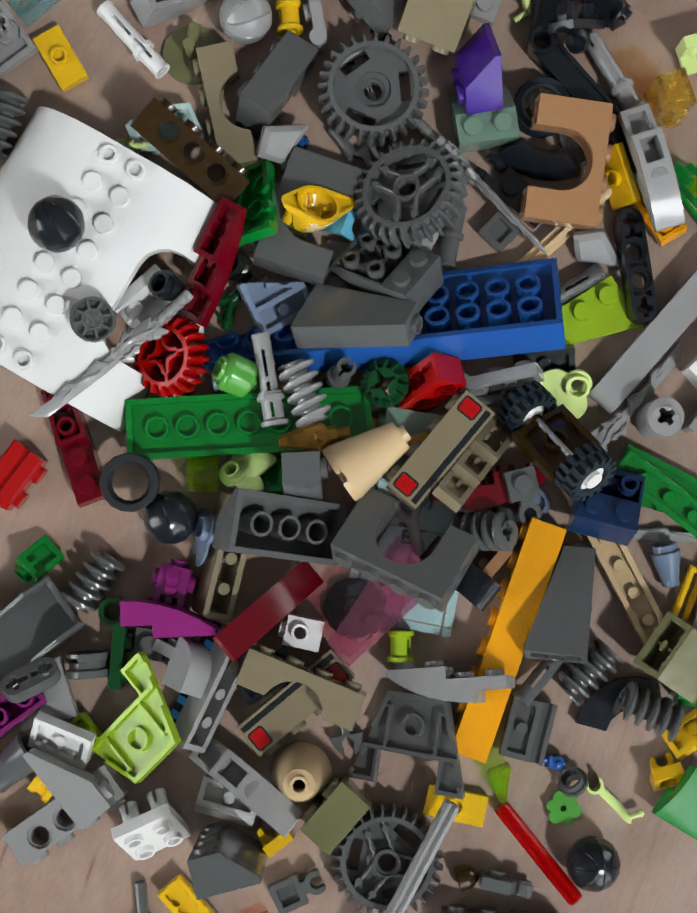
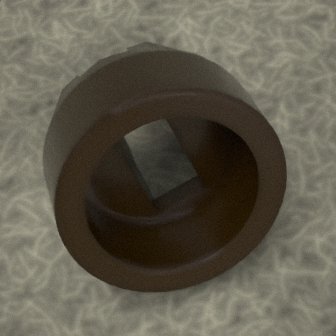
[454,864,478,892]

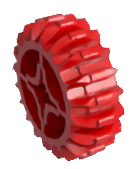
[133,315,211,397]

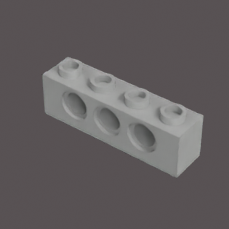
[2,762,130,867]

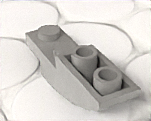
[618,103,685,232]
[386,661,515,703]
[189,736,304,838]

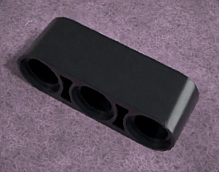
[418,535,503,612]

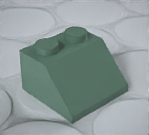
[448,86,520,153]

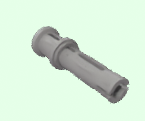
[587,31,647,111]
[251,332,289,428]

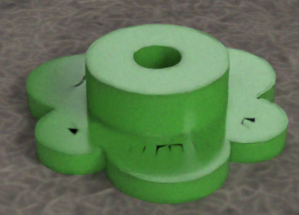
[546,790,582,826]

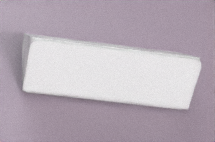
[194,776,256,828]

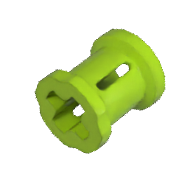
[387,630,414,662]

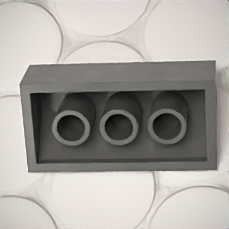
[212,488,348,566]
[187,822,268,900]

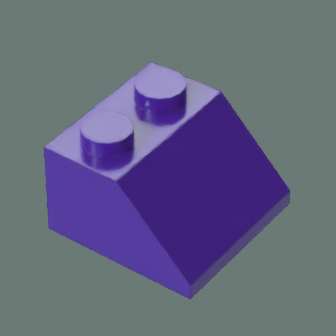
[451,23,503,115]

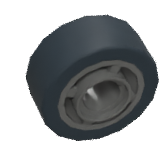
[514,76,569,138]

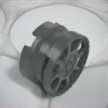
[69,297,116,343]
[65,650,109,680]

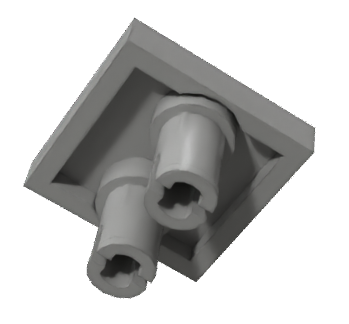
[0,0,39,79]

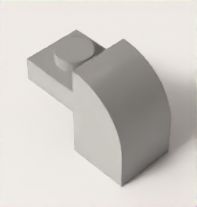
[152,637,212,699]

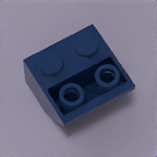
[567,469,646,546]

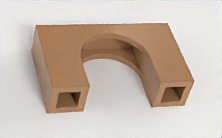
[519,93,616,230]

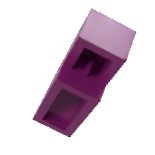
[120,598,219,638]

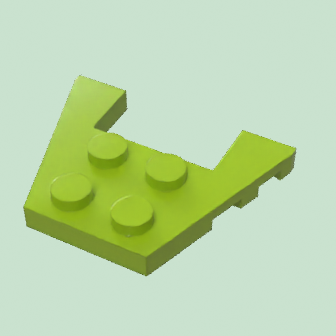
[70,651,181,784]

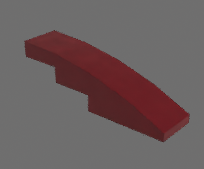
[179,196,247,328]
[213,561,324,662]

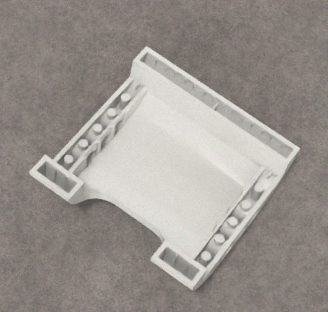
[0,106,218,434]

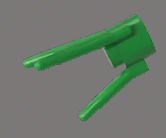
[673,161,697,223]

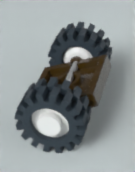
[498,380,617,502]

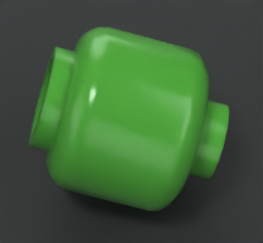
[212,352,259,398]

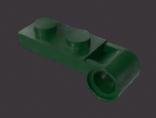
[98,596,134,690]

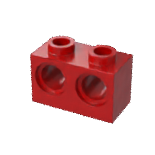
[399,353,467,413]

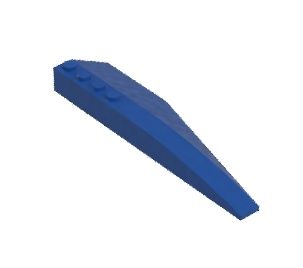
[202,258,566,372]

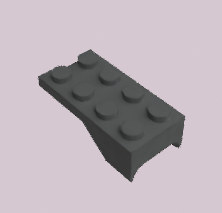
[0,575,84,688]

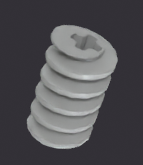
[277,359,331,428]
[636,397,684,439]

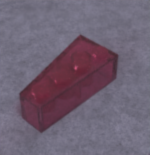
[327,536,421,666]

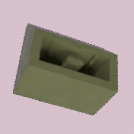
[633,611,697,704]
[300,773,372,856]

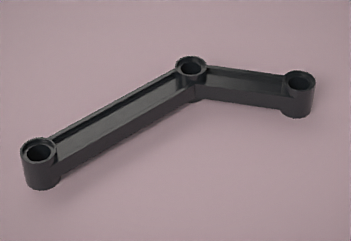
[526,0,637,173]

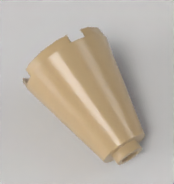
[322,422,411,501]
[271,741,332,803]

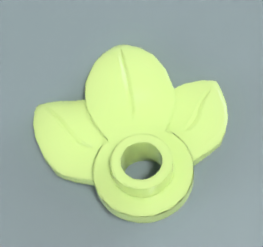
[540,368,593,419]
[219,453,277,491]

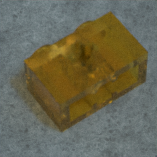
[643,67,697,129]

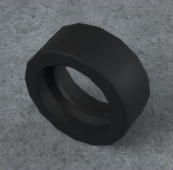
[99,453,161,512]

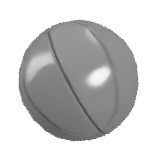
[219,0,272,44]

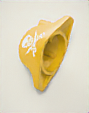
[281,185,356,233]

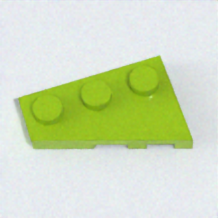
[562,275,644,345]

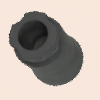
[0,731,34,793]

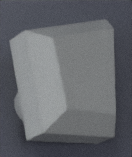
[255,124,308,164]
[573,228,619,268]

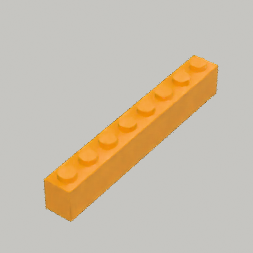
[454,517,567,764]

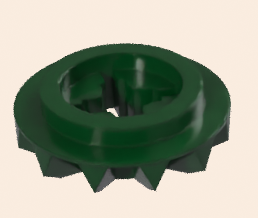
[360,358,409,408]

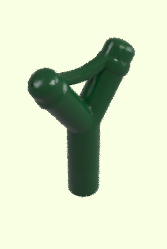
[214,274,256,331]

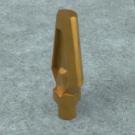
[278,421,351,451]

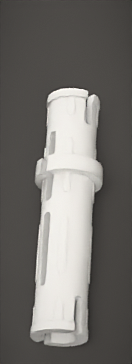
[96,0,170,79]

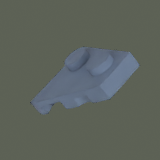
[236,281,310,335]

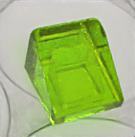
[186,457,219,492]
[487,762,511,804]

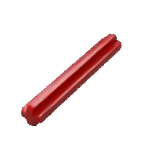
[495,801,582,905]

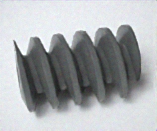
[0,90,31,159]
[450,512,518,551]
[61,546,127,614]
[556,638,623,706]
[613,681,684,742]

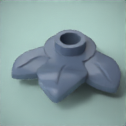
[190,508,217,567]

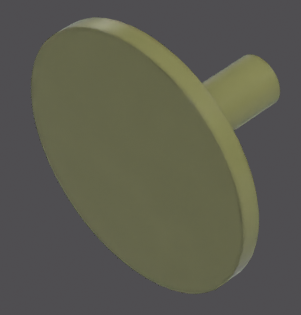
[163,22,220,85]

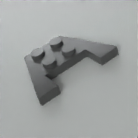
[347,690,465,799]

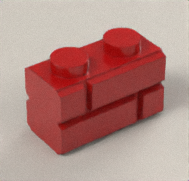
[0,439,48,510]

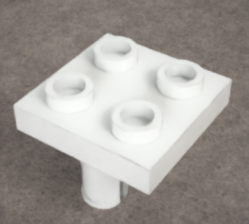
[110,788,192,861]

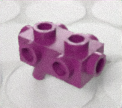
[148,558,198,610]

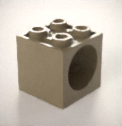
[397,0,477,55]

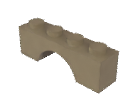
[192,41,258,173]
[235,643,366,731]

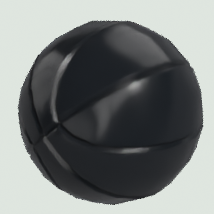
[27,195,85,253]
[143,490,198,544]
[566,836,621,892]

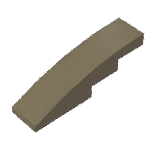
[432,411,513,513]

